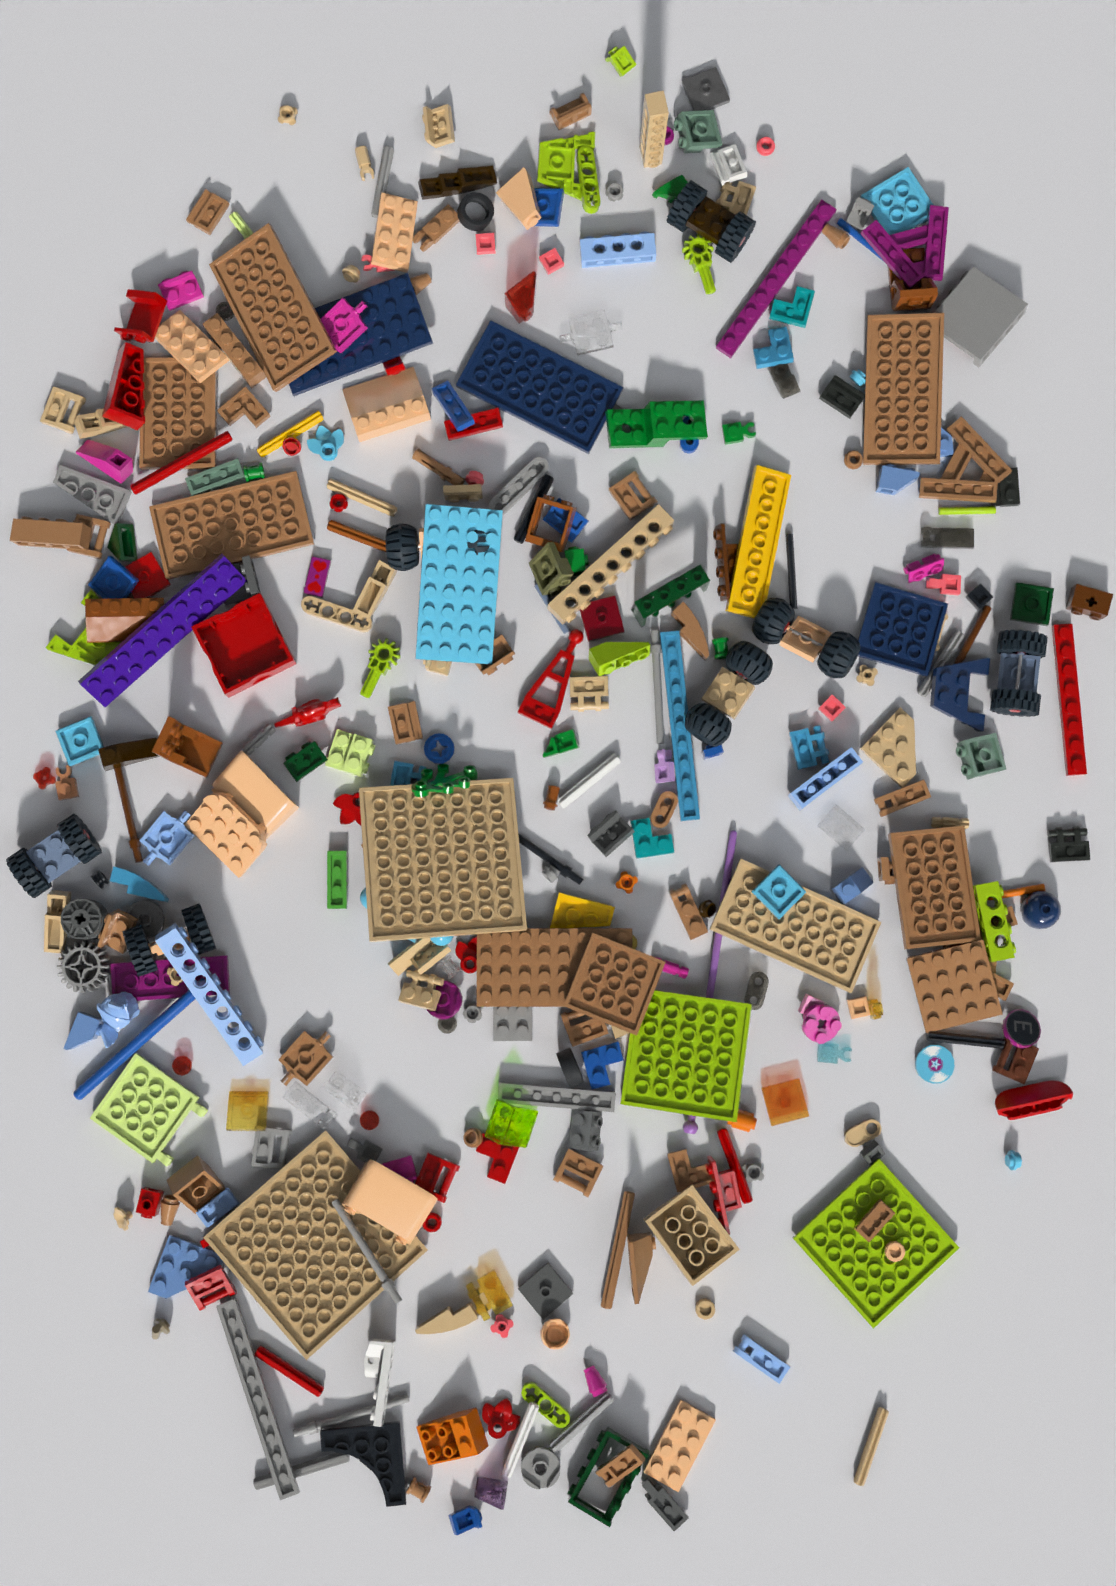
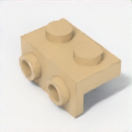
[422,104,455,148]

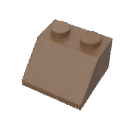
[166,1155,226,1214]

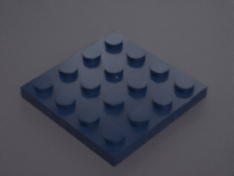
[858,582,948,677]

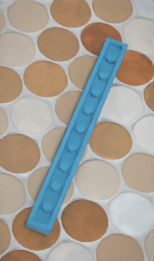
[660,631,700,822]

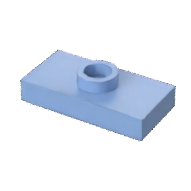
[196,1188,239,1228]

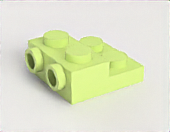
[325,729,376,777]

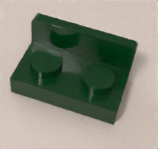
[283,741,328,782]

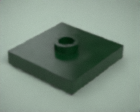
[1010,582,1054,626]

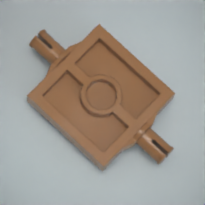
[278,1031,334,1086]

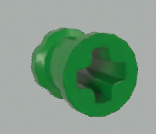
[243,462,265,482]
[712,637,729,660]

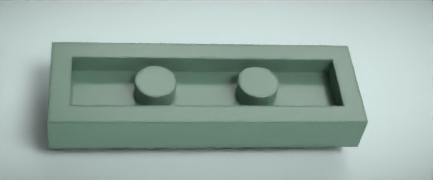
[185,458,245,496]

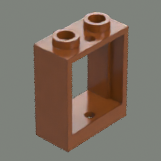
[525,494,577,552]

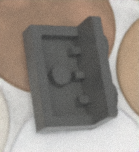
[587,810,634,857]
[568,1109,603,1151]

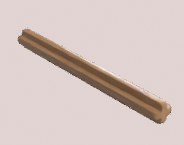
[601,1191,635,1309]

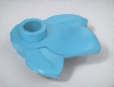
[307,425,344,461]

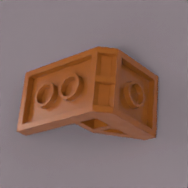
[887,248,938,311]
[152,716,223,778]

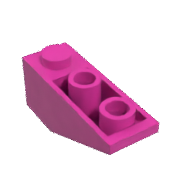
[76,439,133,484]

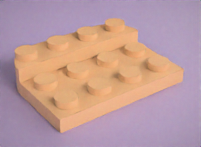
[185,792,267,878]

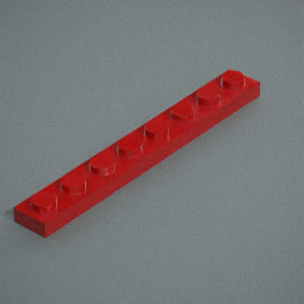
[1052,624,1087,776]

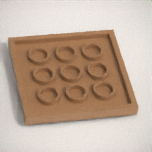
[564,933,666,1036]
[906,939,1003,1033]

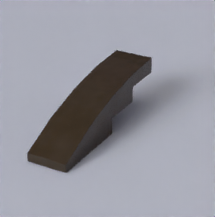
[418,165,497,200]

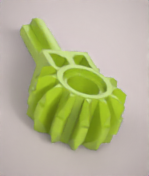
[682,233,716,295]
[360,638,401,698]

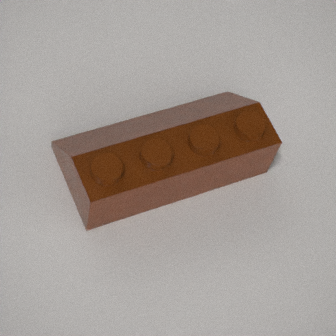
[85,598,164,643]

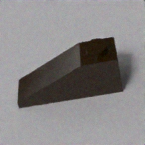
[98,738,160,771]

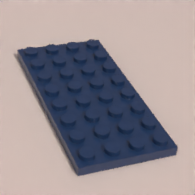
[289,273,433,396]
[456,320,624,454]

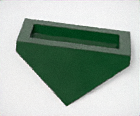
[107,523,138,562]

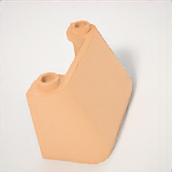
[212,750,299,839]
[341,1159,438,1245]

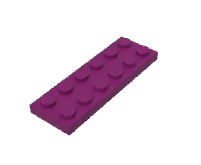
[111,955,230,1001]

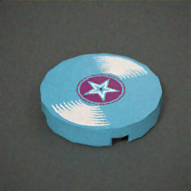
[915,1045,955,1084]

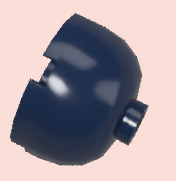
[1020,891,1061,929]

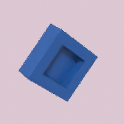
[702,745,724,760]

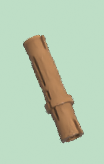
[412,448,465,485]

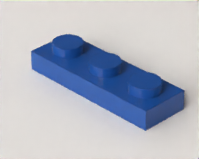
[432,381,475,432]

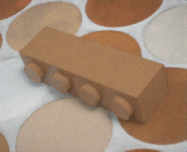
[203,313,266,389]
[10,516,91,550]

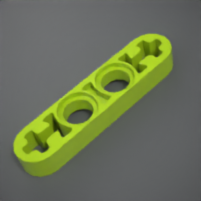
[576,146,601,214]

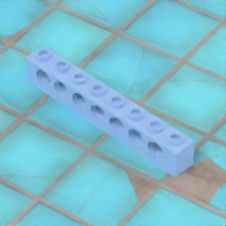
[155,923,264,1066]

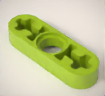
[521,1382,570,1428]

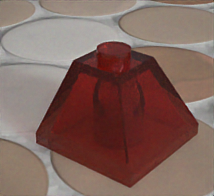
[504,271,537,324]

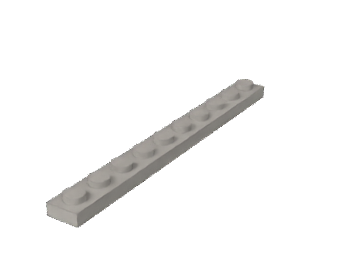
[216,1298,300,1500]

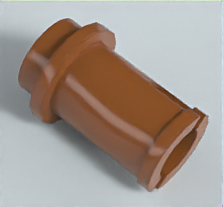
[543,785,560,811]

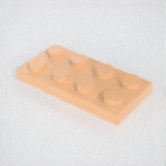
[371,193,418,273]
[155,310,229,383]
[643,1399,716,1492]

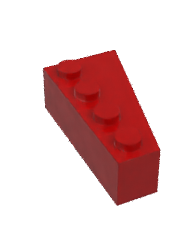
[102,342,145,430]

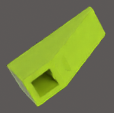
[589,642,650,676]

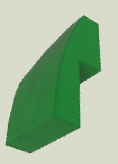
[652,175,688,203]
[543,729,580,758]

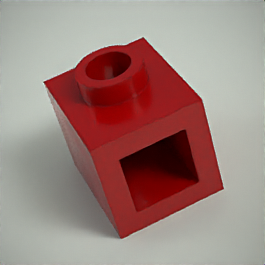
[136,1187,164,1219]

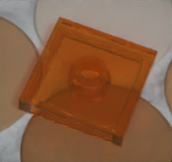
[761,1078,809,1126]

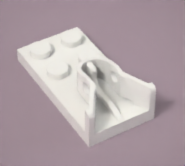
[364,1338,395,1427]

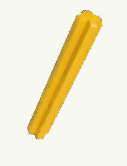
[257,411,323,457]

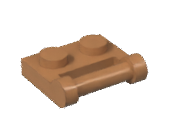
[608,471,658,520]
[67,514,111,559]
[560,1011,609,1047]
[553,1148,603,1197]

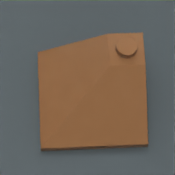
[627,1232,656,1304]

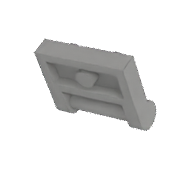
[251,1126,292,1170]

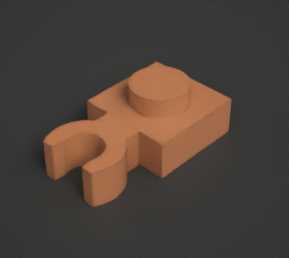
[55,765,79,801]

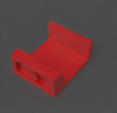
[114,289,167,343]

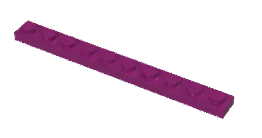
[716,199,837,358]

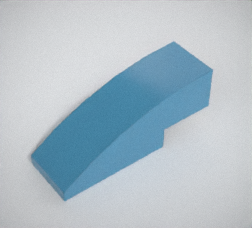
[110,866,169,902]

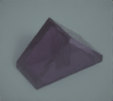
[474,1477,508,1510]

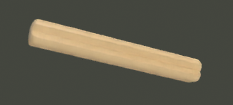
[327,479,397,517]
[853,1407,889,1486]

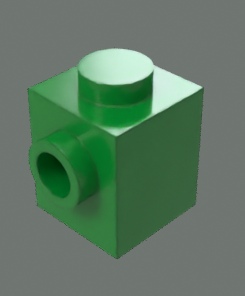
[565,546,589,576]

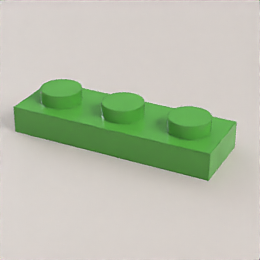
[327,851,347,909]

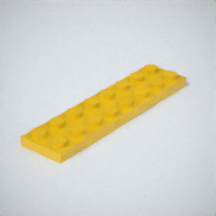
[725,465,791,619]

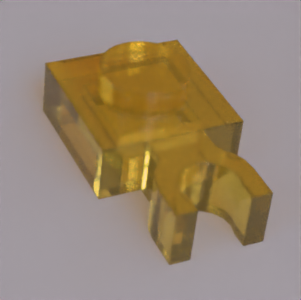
[867,999,883,1020]

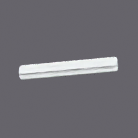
[557,754,621,808]
[501,1402,539,1478]

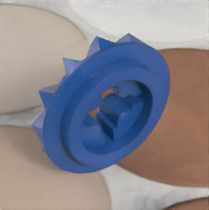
[424,733,454,764]

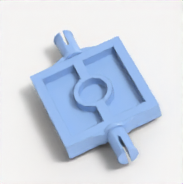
[139,810,195,866]

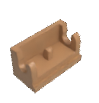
[549,93,592,131]

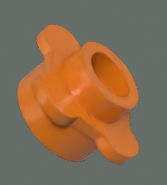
[615,871,638,894]

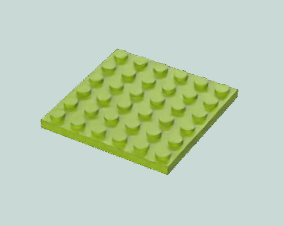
[620,990,752,1122]
[792,1158,959,1329]

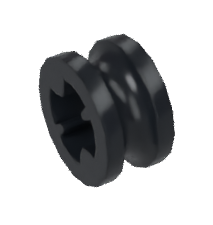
[91,870,110,889]

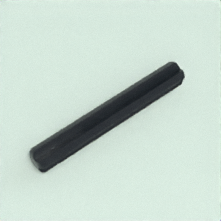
[514,474,554,544]
[927,1031,1005,1049]

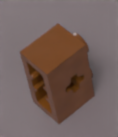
[1066,584,1113,621]

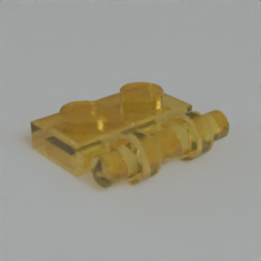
[465,1269,513,1321]

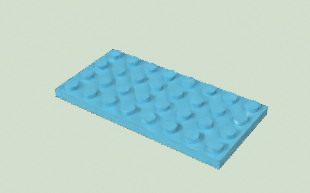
[415,504,503,664]

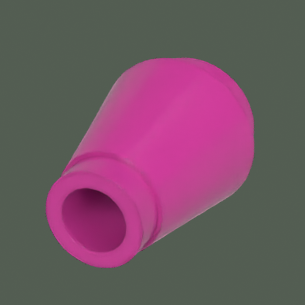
[583,1365,608,1398]

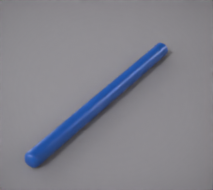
[73,978,205,1100]

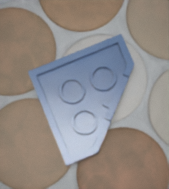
[148,1234,223,1299]

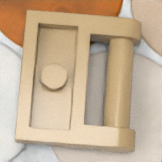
[40,386,86,434]

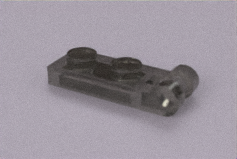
[921,527,974,549]

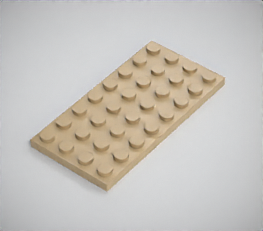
[709,859,881,993]

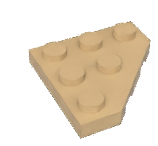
[860,707,916,788]

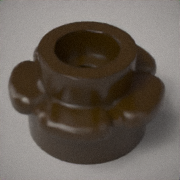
[698,899,716,918]

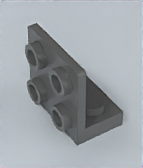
[224,556,261,605]

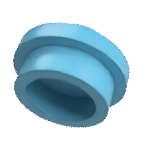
[849,369,866,387]
[1005,1150,1022,1170]

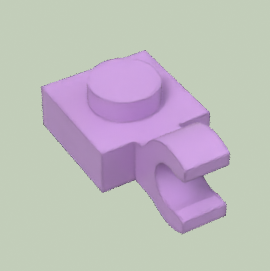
[654,749,675,783]

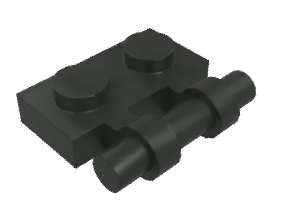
[1047,826,1090,862]

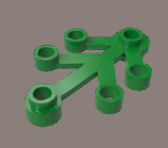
[411,764,478,797]

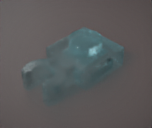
[817,1043,852,1064]

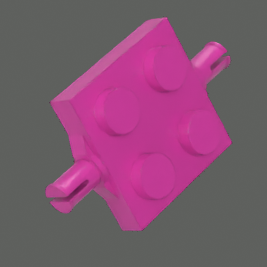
[321,298,368,353]

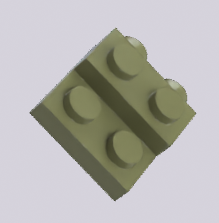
[529,542,574,596]

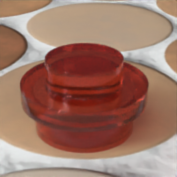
[172,1056,192,1076]
[360,1110,379,1130]

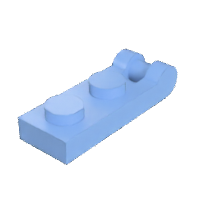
[733,1334,790,1384]

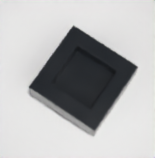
[966,583,993,611]

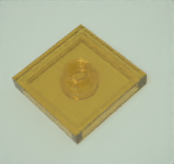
[226,1091,269,1131]

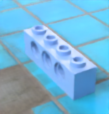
[580,231,656,268]
[788,747,863,811]

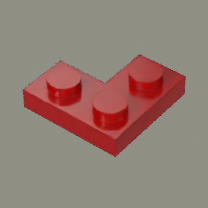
[476,1132,519,1184]

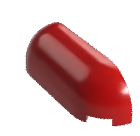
[995,1080,1073,1120]

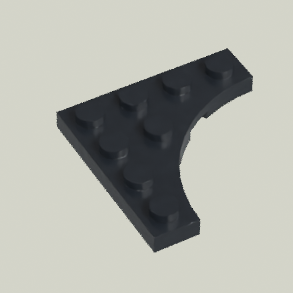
[320,1421,406,1507]

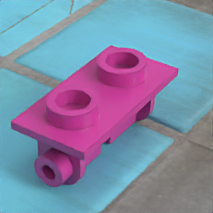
[903,553,944,583]

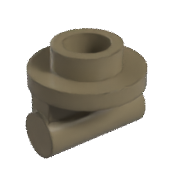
[152,1318,170,1339]

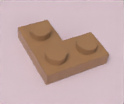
[217,387,271,428]
[667,1149,711,1193]

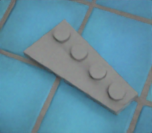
[53,465,132,525]

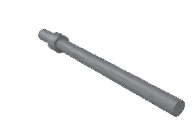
[650,630,664,744]
[332,1199,402,1304]
[293,1394,409,1437]

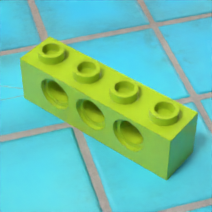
[973,881,1016,962]

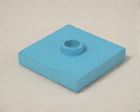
[55,716,104,767]
[751,864,806,919]

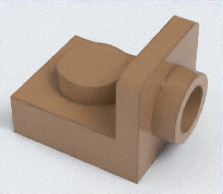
[877,857,895,885]

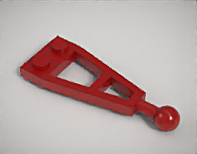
[517,629,584,729]

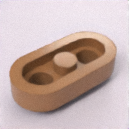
[650,791,678,828]

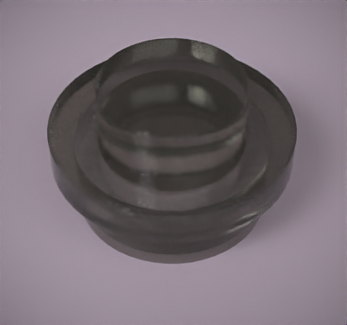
[216,302,234,321]
[438,1016,457,1034]

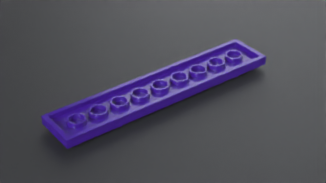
[78,554,247,707]

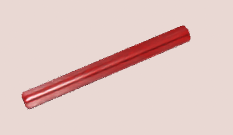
[130,431,233,495]

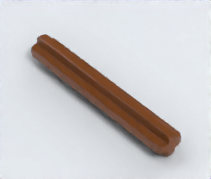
[327,520,386,552]

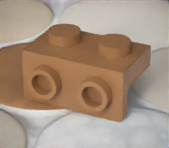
[475,634,515,676]

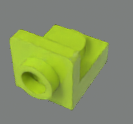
[605,46,637,77]

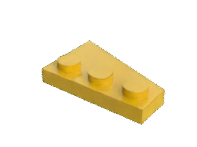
[550,892,615,928]

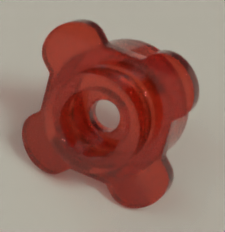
[33,767,56,790]

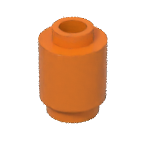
[727,1109,757,1132]

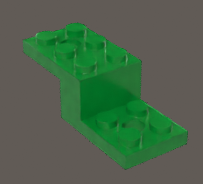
[605,400,708,448]

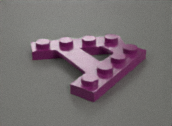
[861,205,949,290]

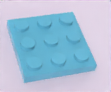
[860,167,933,235]

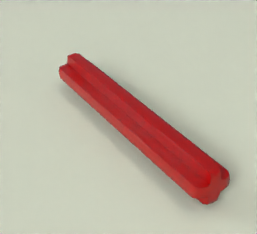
[717,1128,753,1204]
[255,1346,324,1397]

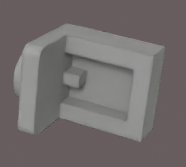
[846,197,874,230]

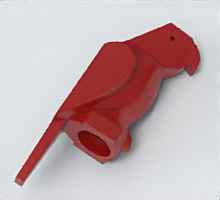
[274,697,341,728]

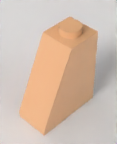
[496,167,541,230]

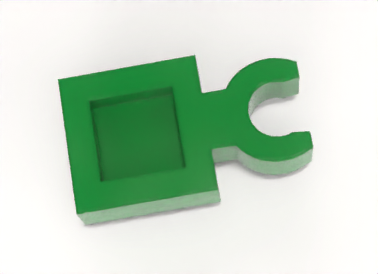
[722,422,756,445]

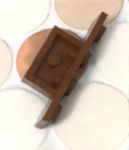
[713,523,738,601]

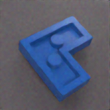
[581,1041,624,1090]

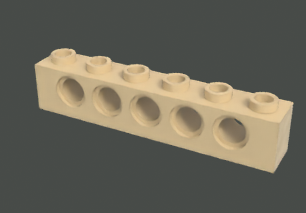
[639,90,669,168]

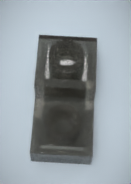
[767,364,801,399]

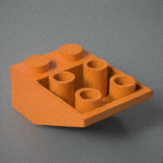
[416,1407,489,1465]

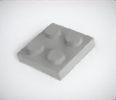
[493,1007,532,1041]

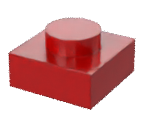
[382,356,405,376]

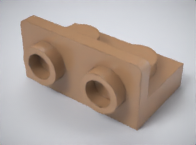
[97,908,138,954]

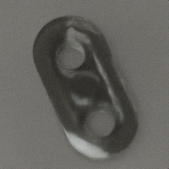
[744,972,769,1010]

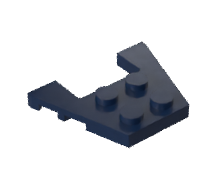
[930,658,990,732]

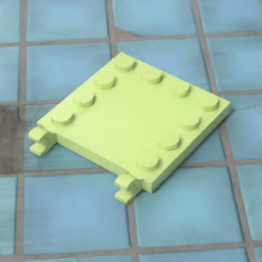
[90,1053,208,1166]

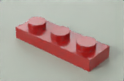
[444,408,503,441]

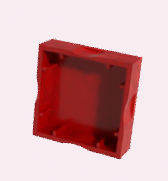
[191,593,297,698]

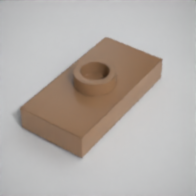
[854,1199,895,1242]

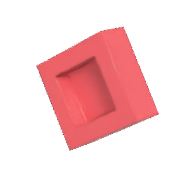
[476,233,496,255]
[539,248,564,275]
[818,695,846,722]

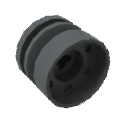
[61,899,108,940]

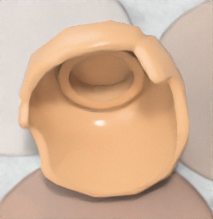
[540,1318,570,1350]

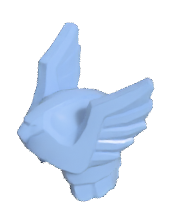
[97,992,140,1048]

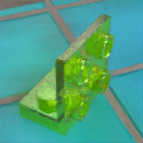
[485,1099,538,1148]

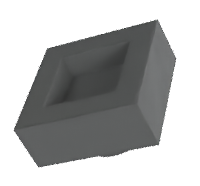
[860,1140,885,1166]

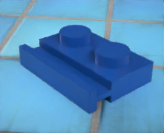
[543,498,589,543]

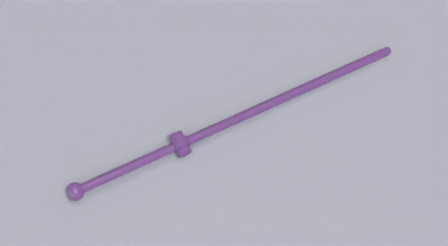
[683,830,737,1134]

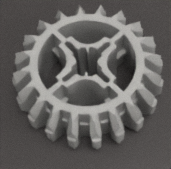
[57,941,111,993]

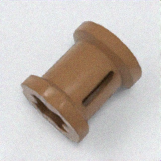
[406,1477,432,1503]

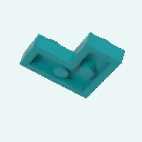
[769,286,815,328]
[630,818,674,859]

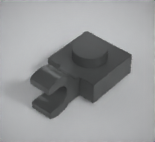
[347,1138,383,1163]

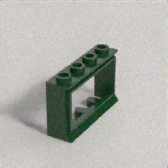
[631,564,710,628]
[567,1426,649,1527]

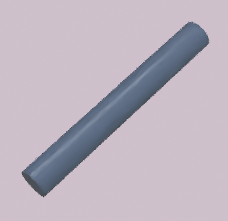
[534,584,570,634]

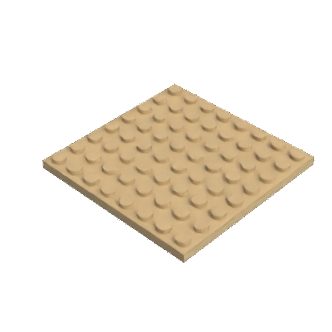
[359,778,527,942]
[203,1130,428,1360]

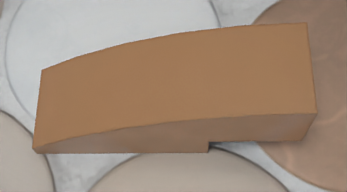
[671,602,709,661]

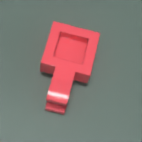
[926,574,961,596]

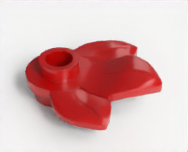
[333,792,361,826]
[455,937,477,974]
[482,1398,521,1439]

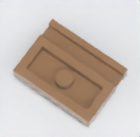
[186,189,230,235]
[388,701,423,745]

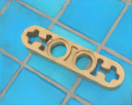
[301,596,373,632]

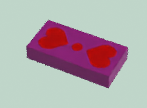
[303,556,331,598]

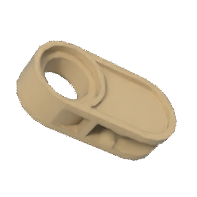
[844,1119,882,1147]

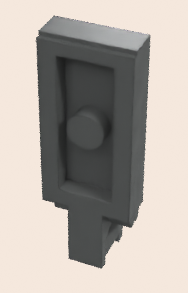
[641,1477,689,1531]

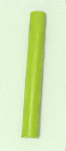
[938,506,996,515]

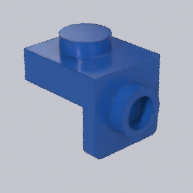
[448,1505,482,1535]

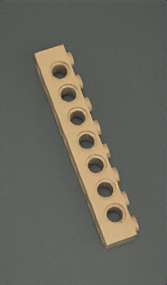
[547,504,674,625]

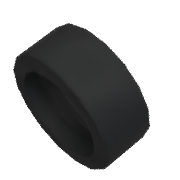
[457,192,494,231]
[556,1048,584,1088]

